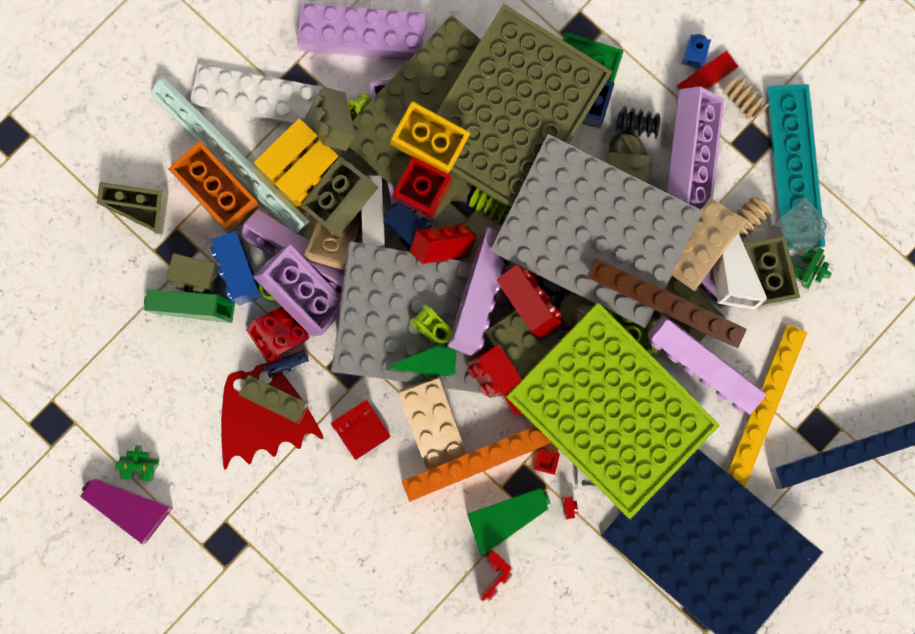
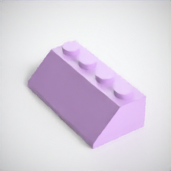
[253,244,341,337]

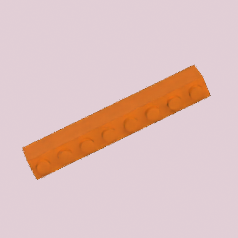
[401,426,552,502]

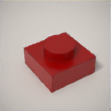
[562,497,578,519]

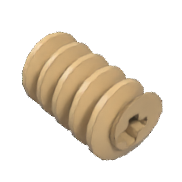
[723,74,770,119]
[737,197,773,242]

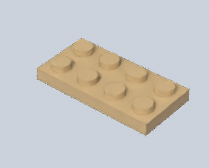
[671,197,746,291]
[397,376,466,470]

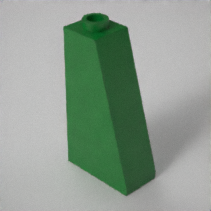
[144,289,235,323]
[467,489,550,555]

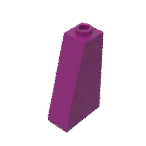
[80,479,173,544]

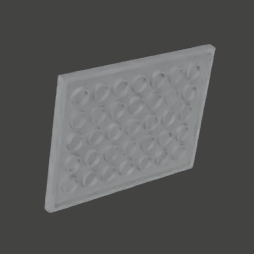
[490,134,703,328]
[331,242,510,394]

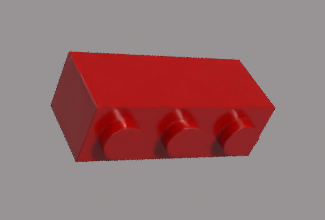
[409,223,477,264]

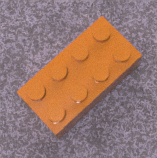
[168,140,260,233]

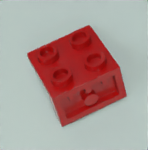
[246,306,310,364]
[330,399,391,460]
[479,550,513,602]

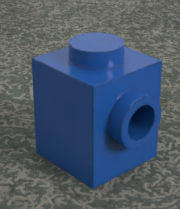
[682,34,711,69]

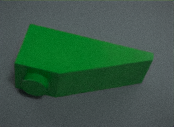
[386,344,457,377]

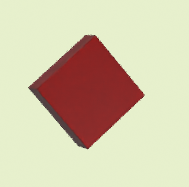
[534,449,560,475]

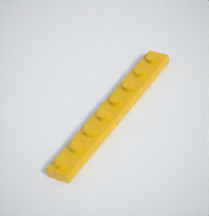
[727,324,807,487]

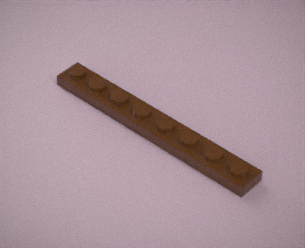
[586,258,747,348]

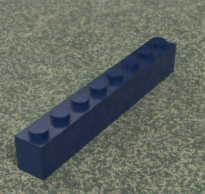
[769,421,915,489]

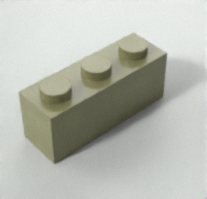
[239,375,309,424]

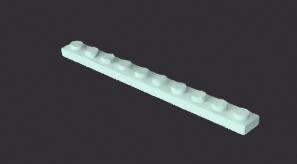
[151,77,309,235]

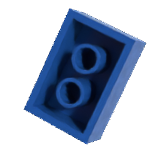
[210,231,263,306]

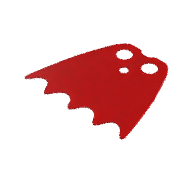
[221,363,324,470]

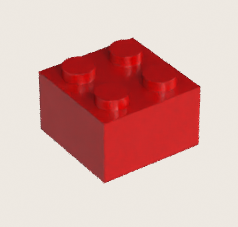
[393,156,453,219]
[465,345,522,398]

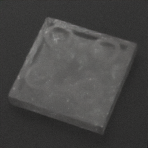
[773,197,834,256]

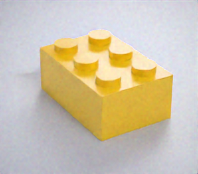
[390,102,470,174]
[253,118,319,189]
[275,140,339,210]

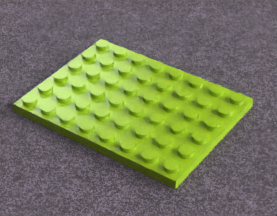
[505,303,720,519]

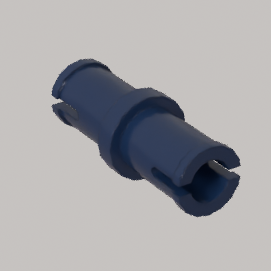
[264,349,309,378]

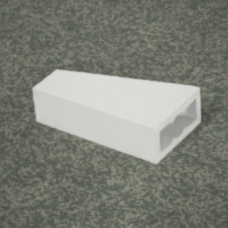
[362,173,386,248]
[712,233,767,309]

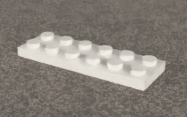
[190,64,321,128]

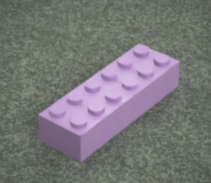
[297,3,426,60]
[667,86,724,210]

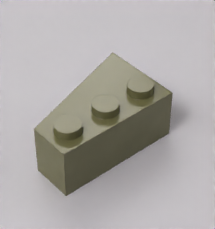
[305,86,355,151]
[607,153,652,184]
[97,182,168,234]

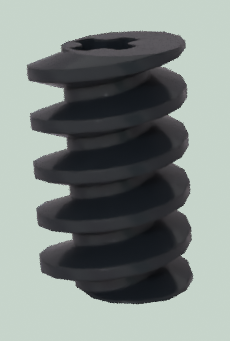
[615,106,661,140]

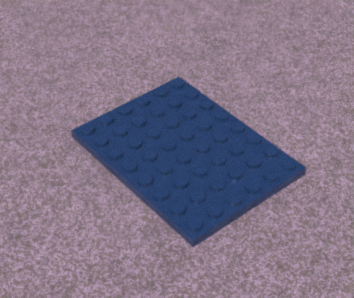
[601,449,824,634]

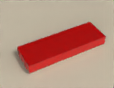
[676,50,739,90]

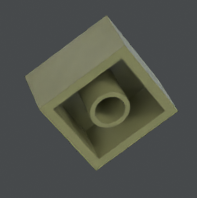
[166,253,220,294]

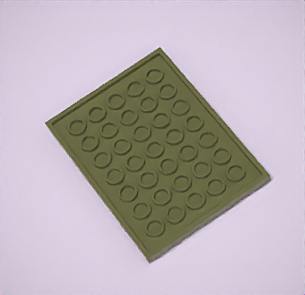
[436,4,613,209]
[348,14,481,221]

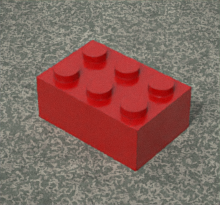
[496,265,563,339]

